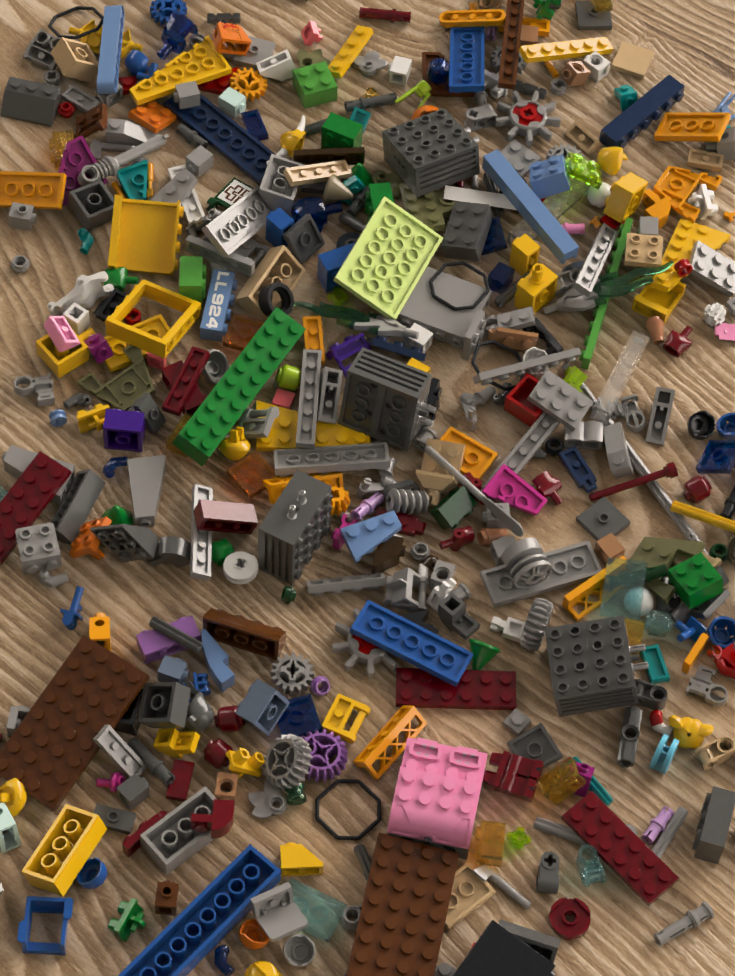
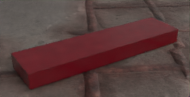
[161,346,210,416]

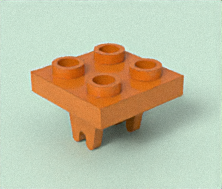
[69,516,112,560]

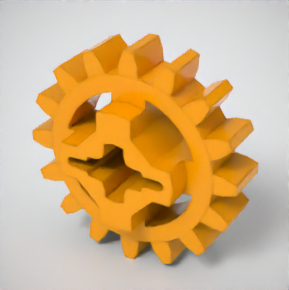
[229,67,268,102]

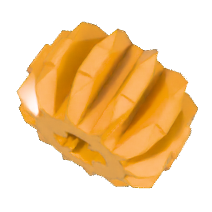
[328,484,350,516]

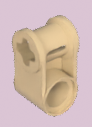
[694,736,735,770]

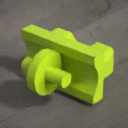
[563,365,588,393]

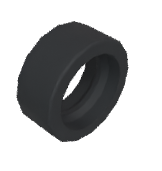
[258,282,294,317]

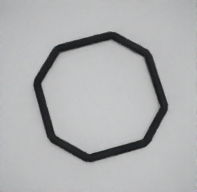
[48,6,104,39]
[429,261,490,311]
[471,340,525,391]
[315,779,381,840]

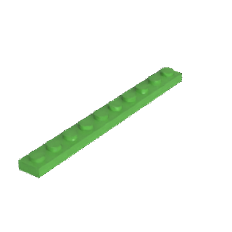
[579,217,633,370]

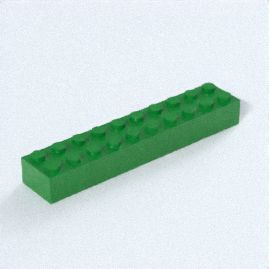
[172,307,306,466]

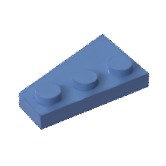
[340,510,402,564]

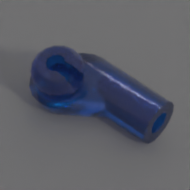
[103,456,128,478]
[214,945,235,976]

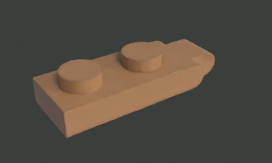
[487,327,539,351]

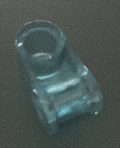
[576,844,606,888]

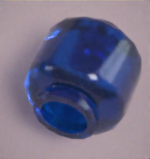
[427,58,449,84]

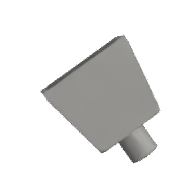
[706,127,735,160]

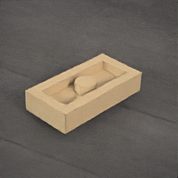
[686,148,724,172]

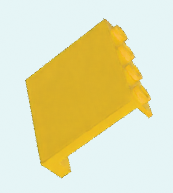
[108,195,184,276]

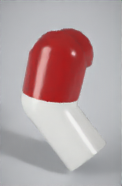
[649,709,673,736]

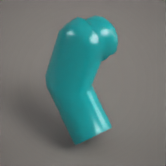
[78,228,94,254]

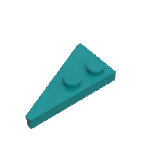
[116,159,148,200]

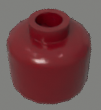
[682,475,712,504]
[214,705,245,733]
[203,738,233,769]

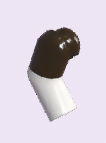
[419,555,438,579]

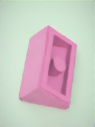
[44,316,80,352]

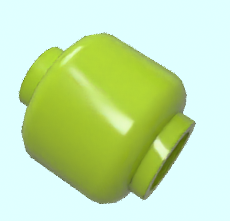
[275,365,301,391]

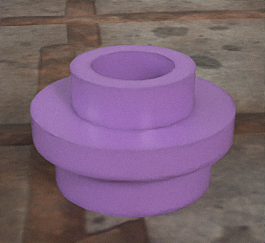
[311,676,330,696]

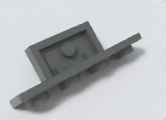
[670,566,730,625]

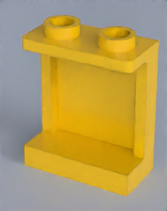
[631,270,686,325]

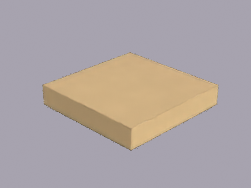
[611,41,655,79]

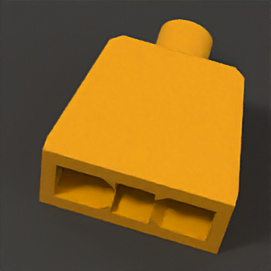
[89,612,111,651]

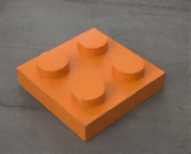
[128,100,177,134]

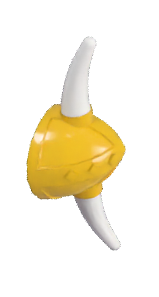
[266,115,306,165]

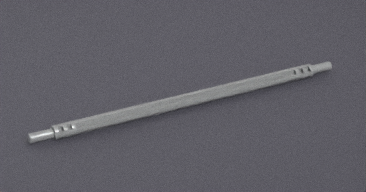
[562,363,710,556]

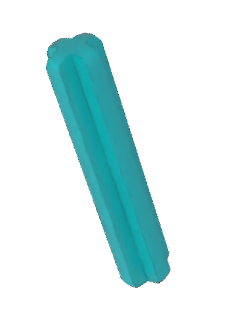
[568,756,613,806]

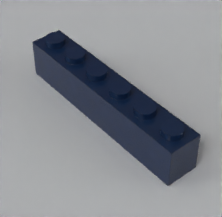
[599,75,685,148]

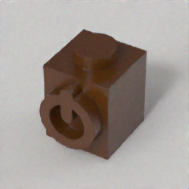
[155,880,179,915]

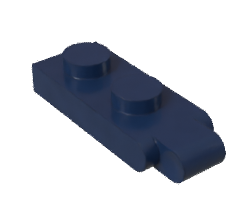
[558,446,597,493]

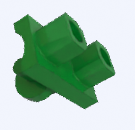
[533,0,562,20]
[108,898,146,942]

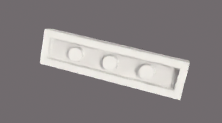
[168,164,205,224]

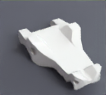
[47,271,114,316]

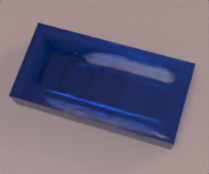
[241,109,268,141]

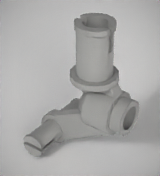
[459,385,496,431]
[356,456,397,499]

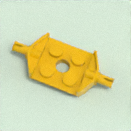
[68,19,143,59]

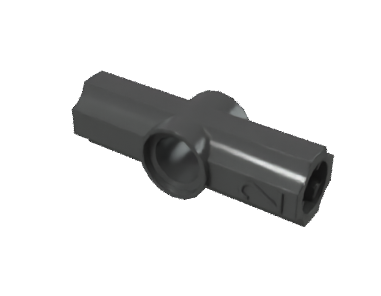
[616,706,643,768]

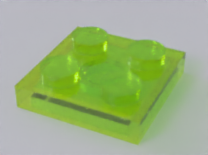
[566,151,602,189]

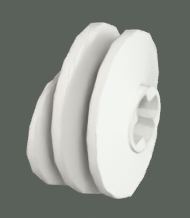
[223,552,258,585]

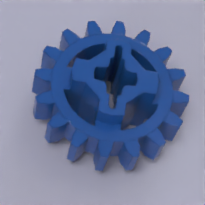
[150,0,187,27]

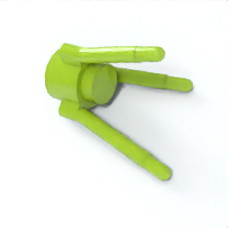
[395,79,432,109]

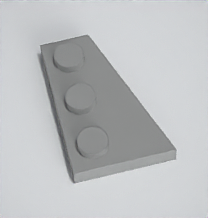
[149,168,198,204]

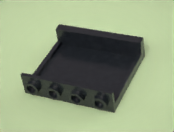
[453,920,556,976]

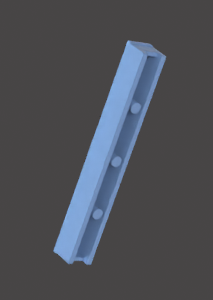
[482,149,579,264]

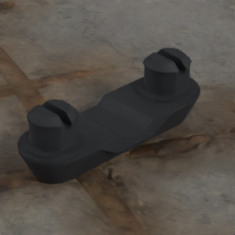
[522,318,563,355]

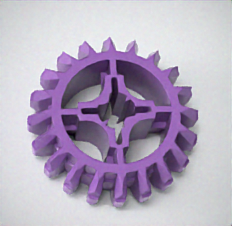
[301,729,348,783]

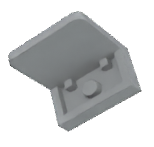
[15,522,62,574]
[250,882,308,942]

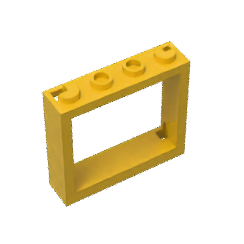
[105,279,201,359]

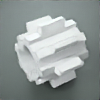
[703,302,726,327]

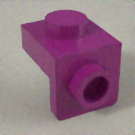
[84,332,114,364]
[566,762,595,797]

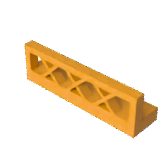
[263,471,343,504]
[562,556,630,622]
[353,705,427,780]

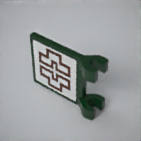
[206,177,253,211]

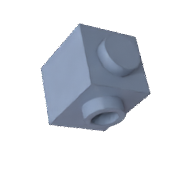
[157,655,190,684]

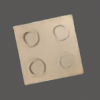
[624,233,663,277]

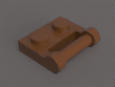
[74,103,107,139]

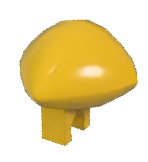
[597,147,628,176]
[218,426,250,461]
[0,778,27,817]

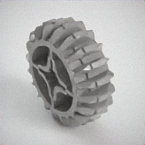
[520,597,553,651]
[262,734,313,790]

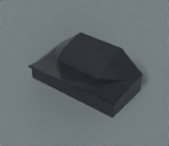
[93,289,128,322]

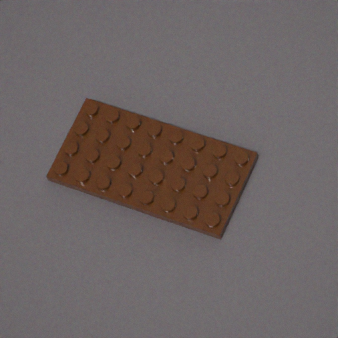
[0,635,150,812]
[346,833,459,976]

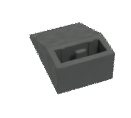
[90,524,159,562]

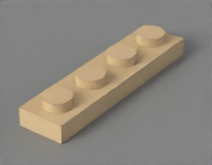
[283,160,353,186]

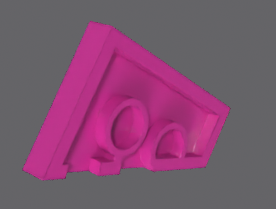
[481,464,548,516]

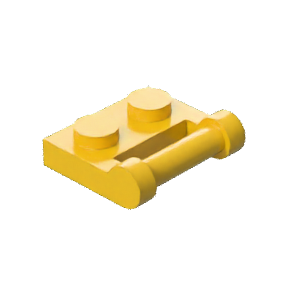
[321,693,371,744]

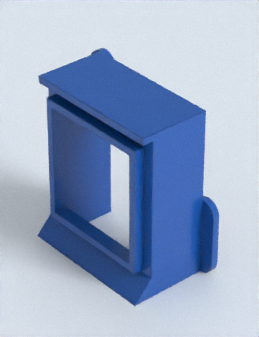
[17,896,73,955]

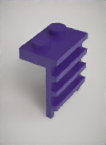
[325,332,371,378]

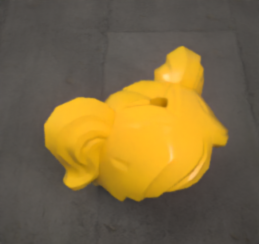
[668,715,714,749]

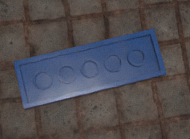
[449,26,485,93]
[349,600,474,687]

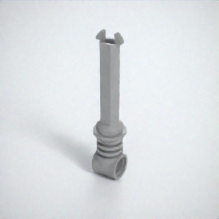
[77,134,169,187]

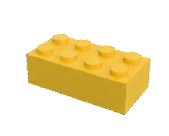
[21,804,107,897]

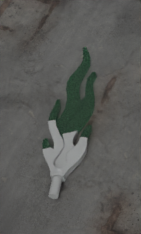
[543,260,674,315]
[294,301,419,339]

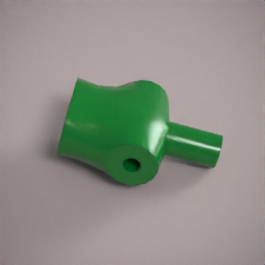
[103,267,139,292]
[211,538,234,566]

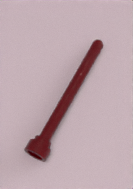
[589,462,678,501]

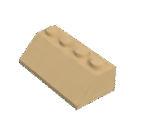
[235,245,306,321]

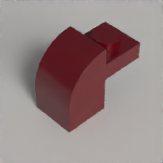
[191,799,235,839]

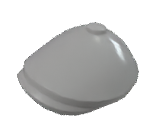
[202,349,229,385]

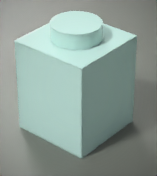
[219,87,246,118]

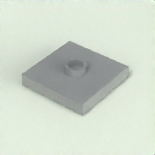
[233,36,276,70]

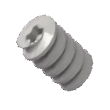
[386,488,429,515]

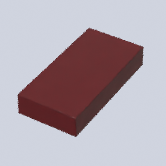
[166,759,195,802]

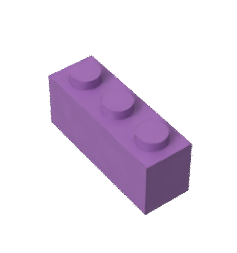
[136,616,201,664]

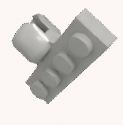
[186,235,255,277]

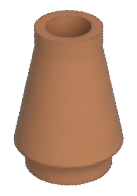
[645,316,664,345]
[477,528,507,547]

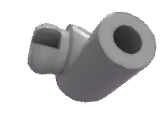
[39,570,69,587]

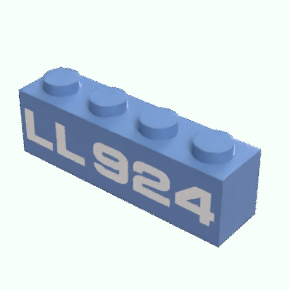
[200,269,238,342]

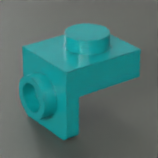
[614,85,638,111]
[350,107,372,134]

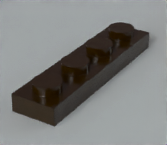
[293,147,365,165]

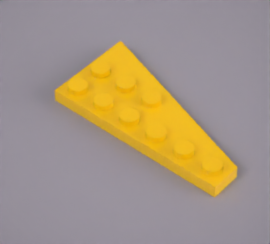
[130,35,232,106]
[650,218,731,293]
[256,400,370,451]

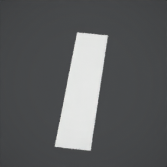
[443,185,516,210]

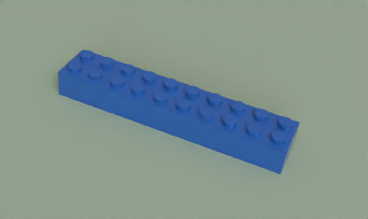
[118,844,281,976]

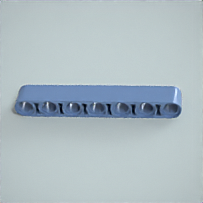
[97,5,125,95]

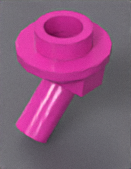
[96,772,126,792]

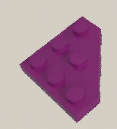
[58,135,108,207]

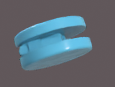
[650,734,679,775]

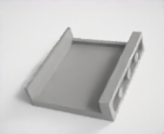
[398,266,492,349]

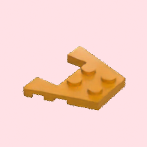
[653,166,723,224]

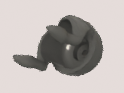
[184,679,215,733]

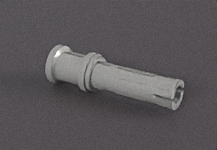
[653,901,714,946]

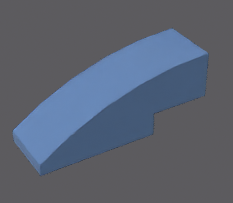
[201,628,235,692]

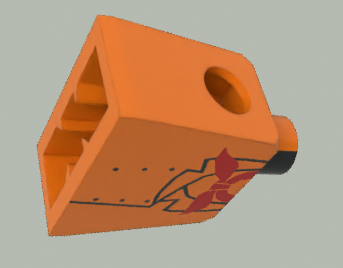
[212,20,252,56]

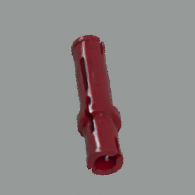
[359,7,411,23]

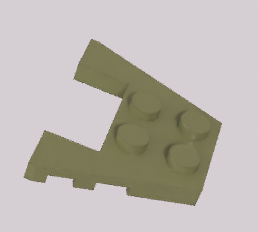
[77,345,156,411]
[627,537,705,604]

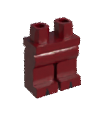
[483,751,544,803]

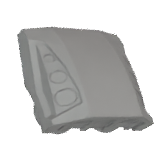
[22,29,61,70]

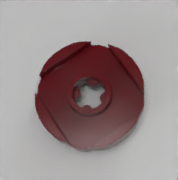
[548,897,591,941]

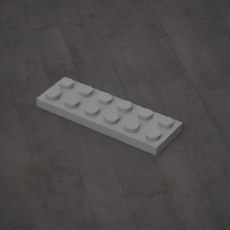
[202,185,275,259]
[273,442,390,476]
[480,540,602,607]

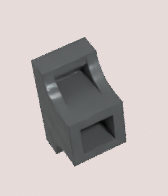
[128,393,166,434]

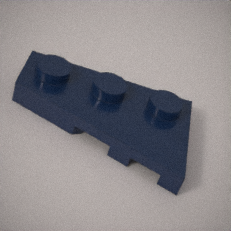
[366,335,426,361]

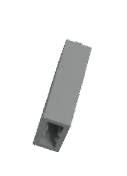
[2,445,76,506]
[127,455,166,528]

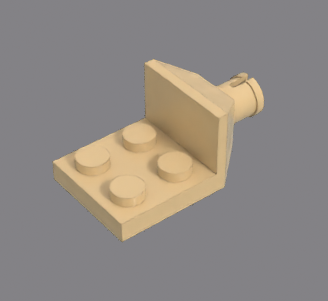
[416,438,465,507]

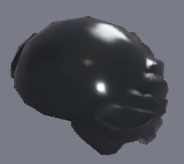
[687,411,716,440]

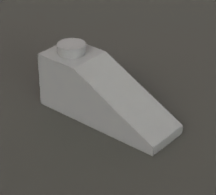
[106,118,161,150]
[317,367,343,425]
[645,386,675,445]
[603,422,634,479]

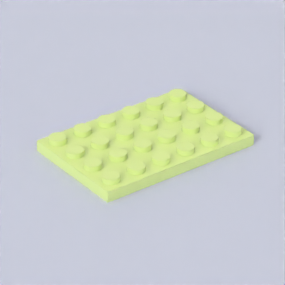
[333,196,443,320]

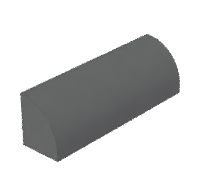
[51,469,105,544]

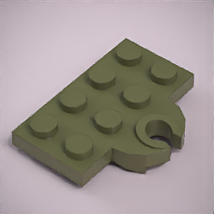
[399,183,455,231]

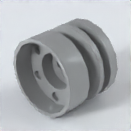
[501,537,552,589]

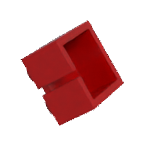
[504,373,544,427]

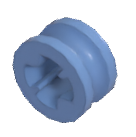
[49,409,67,427]

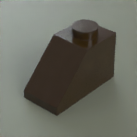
[372,536,406,574]

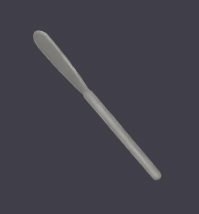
[424,446,524,537]

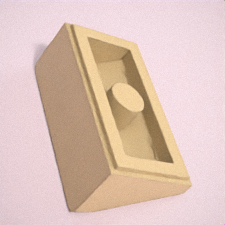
[565,121,603,155]

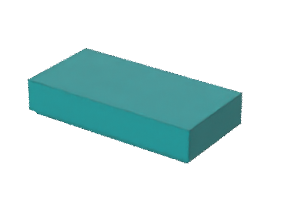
[639,644,670,684]

